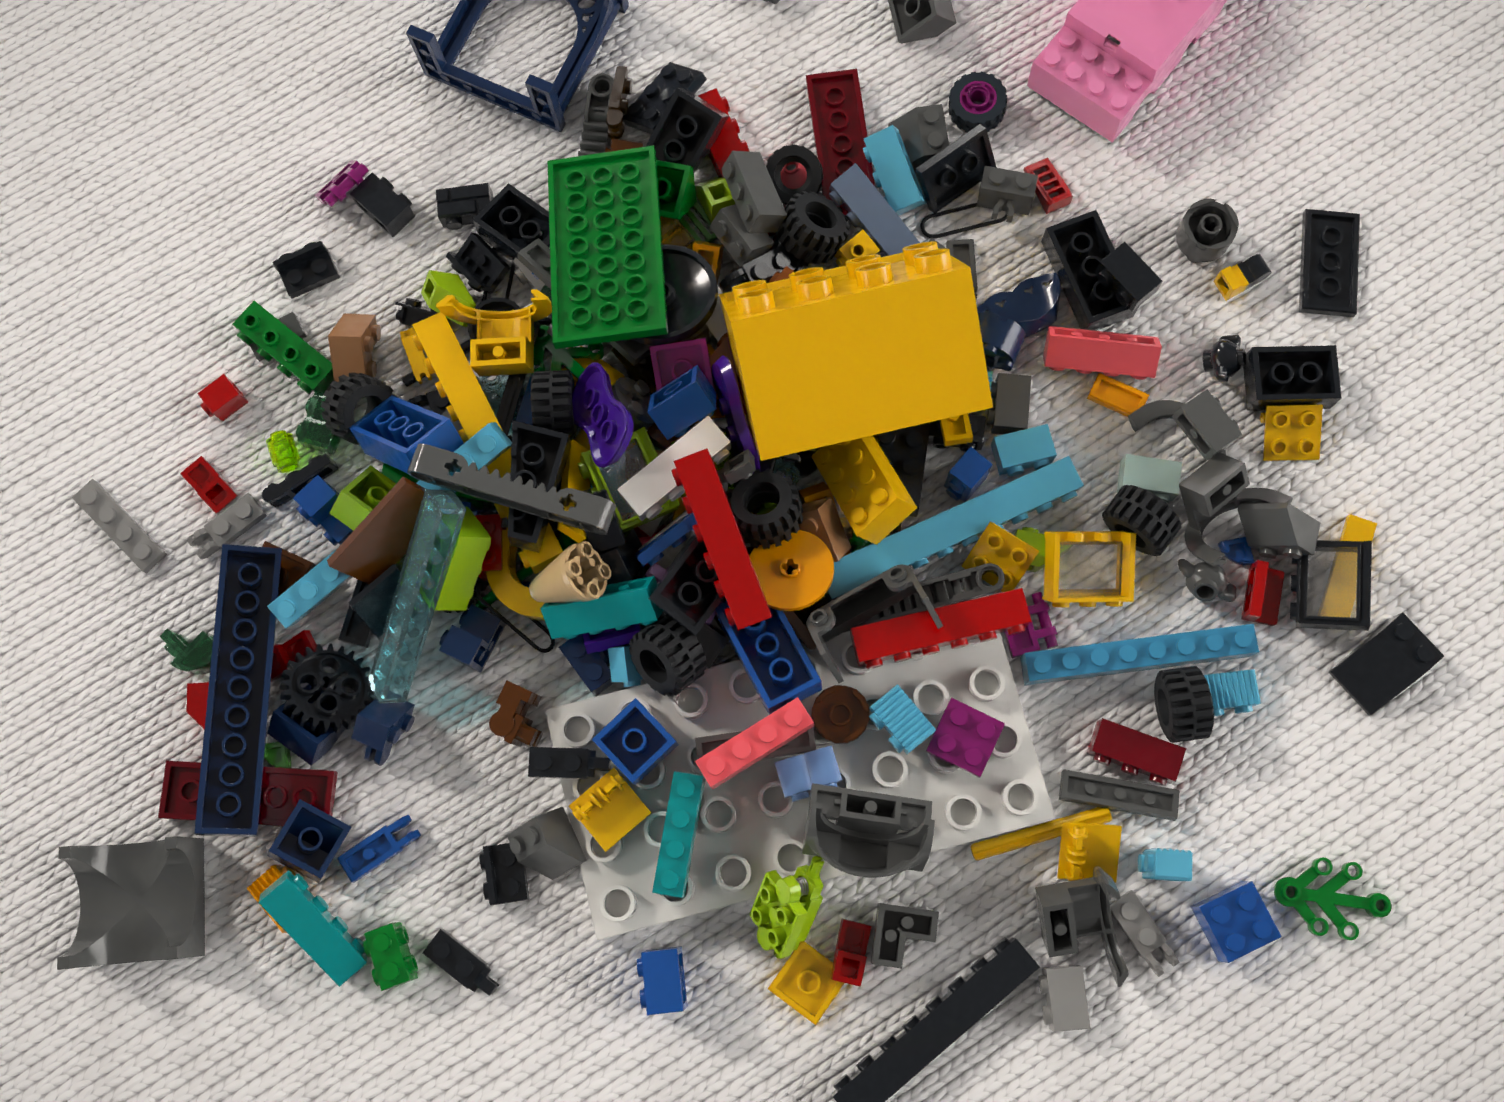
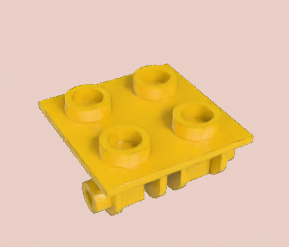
[1260,404,1323,461]
[961,521,1039,592]
[569,768,651,852]
[1057,821,1122,883]

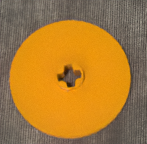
[750,530,834,611]

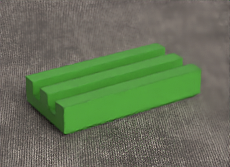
[676,202,717,243]

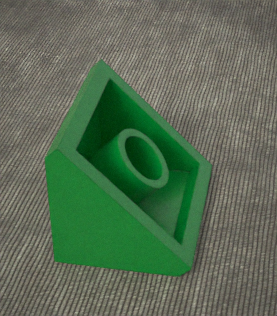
[656,160,697,220]

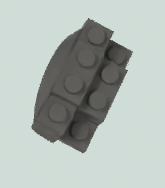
[802,783,935,878]

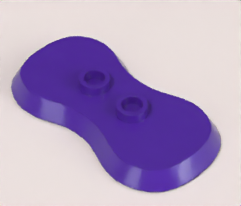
[712,355,760,474]
[572,362,634,468]

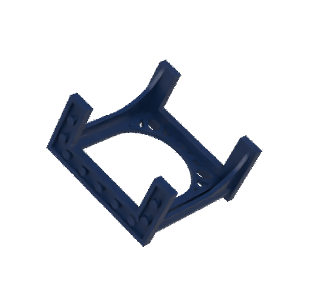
[406,0,629,132]

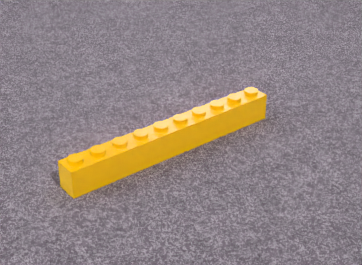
[411,312,563,574]

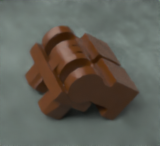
[489,680,544,747]

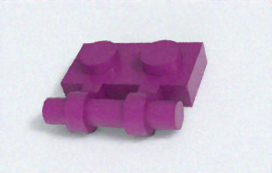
[314,160,369,207]
[1004,592,1058,658]

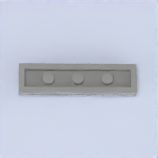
[72,479,167,573]

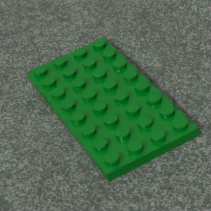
[547,145,668,349]

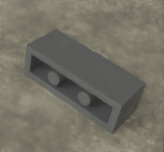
[721,151,787,233]

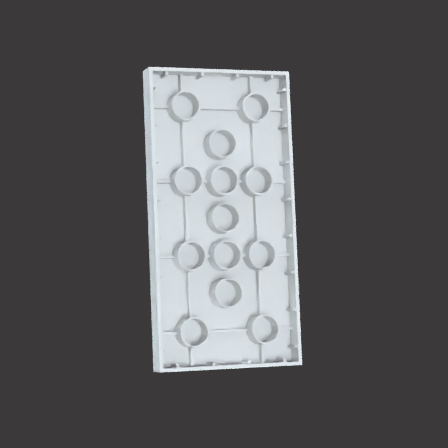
[545,595,1055,940]

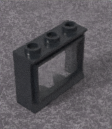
[1290,540,1372,631]

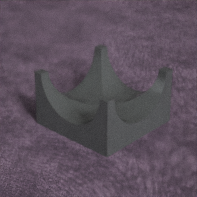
[57,836,205,970]

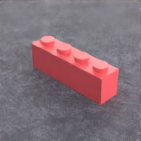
[1043,326,1162,380]
[695,697,814,790]

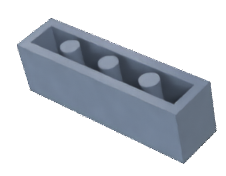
[829,163,920,255]

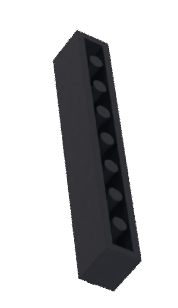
[832,937,1040,1102]

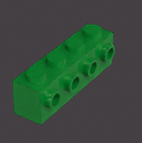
[232,301,334,397]

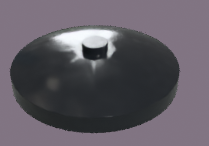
[632,244,718,345]

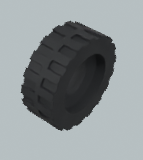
[766,144,824,205]

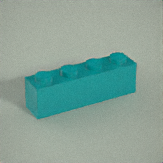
[540,576,663,640]
[652,771,706,898]
[258,870,367,987]

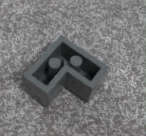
[870,903,939,969]

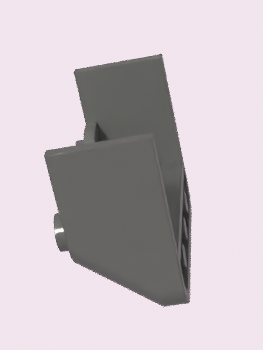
[806,564,943,683]

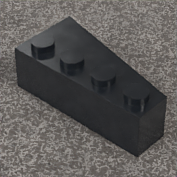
[508,420,571,553]

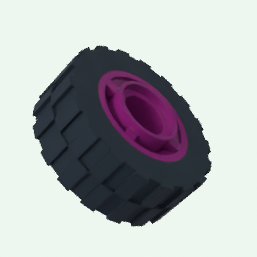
[949,71,1007,133]

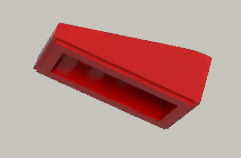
[1023,158,1073,214]

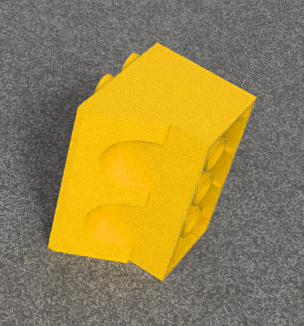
[718,241,993,461]

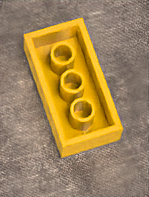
[811,435,917,545]

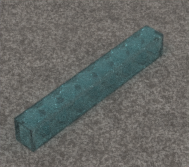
[368,489,466,704]

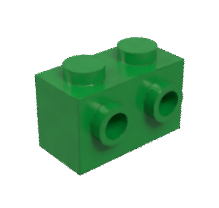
[363,922,418,991]

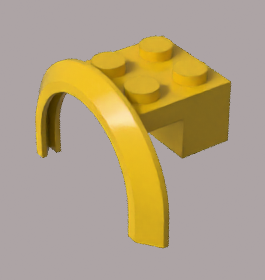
[436,289,552,376]

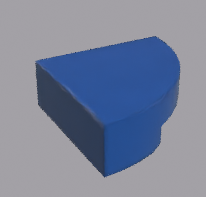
[1218,537,1255,565]

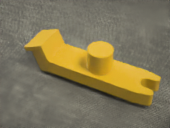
[400,327,432,384]

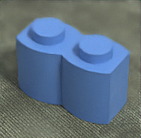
[775,745,842,802]

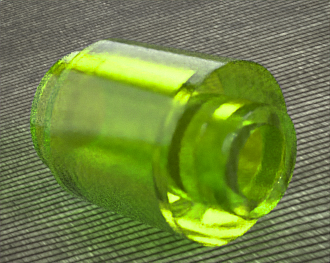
[266,430,300,473]

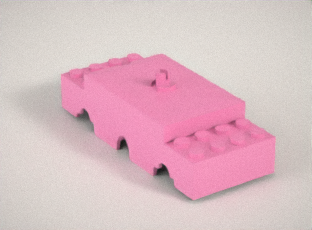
[1027,0,1227,143]

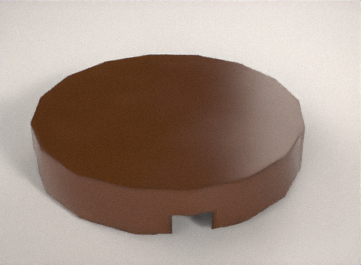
[812,685,870,744]

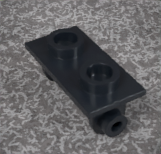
[395,298,438,327]

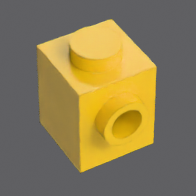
[834,230,880,267]

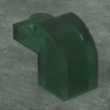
[159,628,214,675]

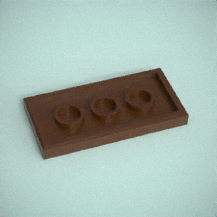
[327,477,450,584]

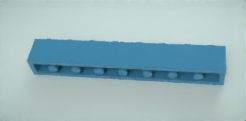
[1020,624,1259,686]

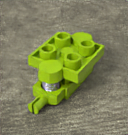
[749,856,824,959]

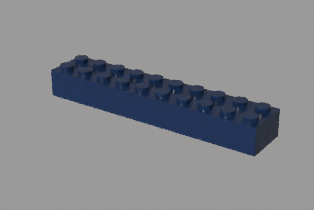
[194,544,282,837]

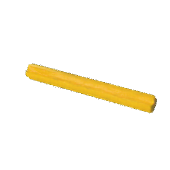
[971,807,1112,861]

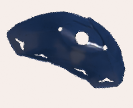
[977,273,1060,339]

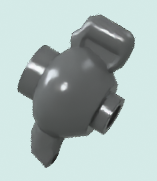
[1178,559,1237,602]

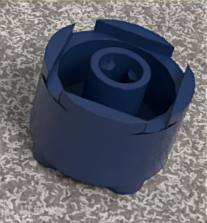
[978,312,1026,371]

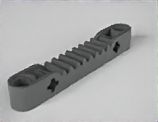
[578,73,614,156]
[407,444,616,535]
[843,563,1005,633]

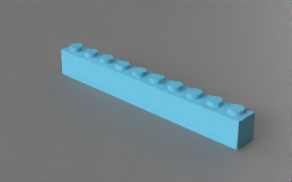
[267,422,512,628]
[825,456,1084,603]

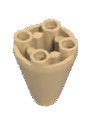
[529,541,611,603]

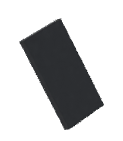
[1299,209,1360,317]

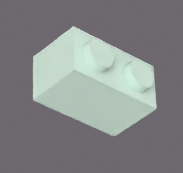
[1117,454,1182,503]

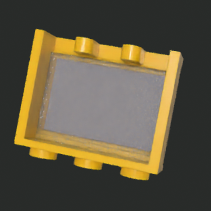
[1042,531,1136,608]

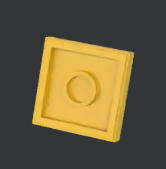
[768,941,844,1025]

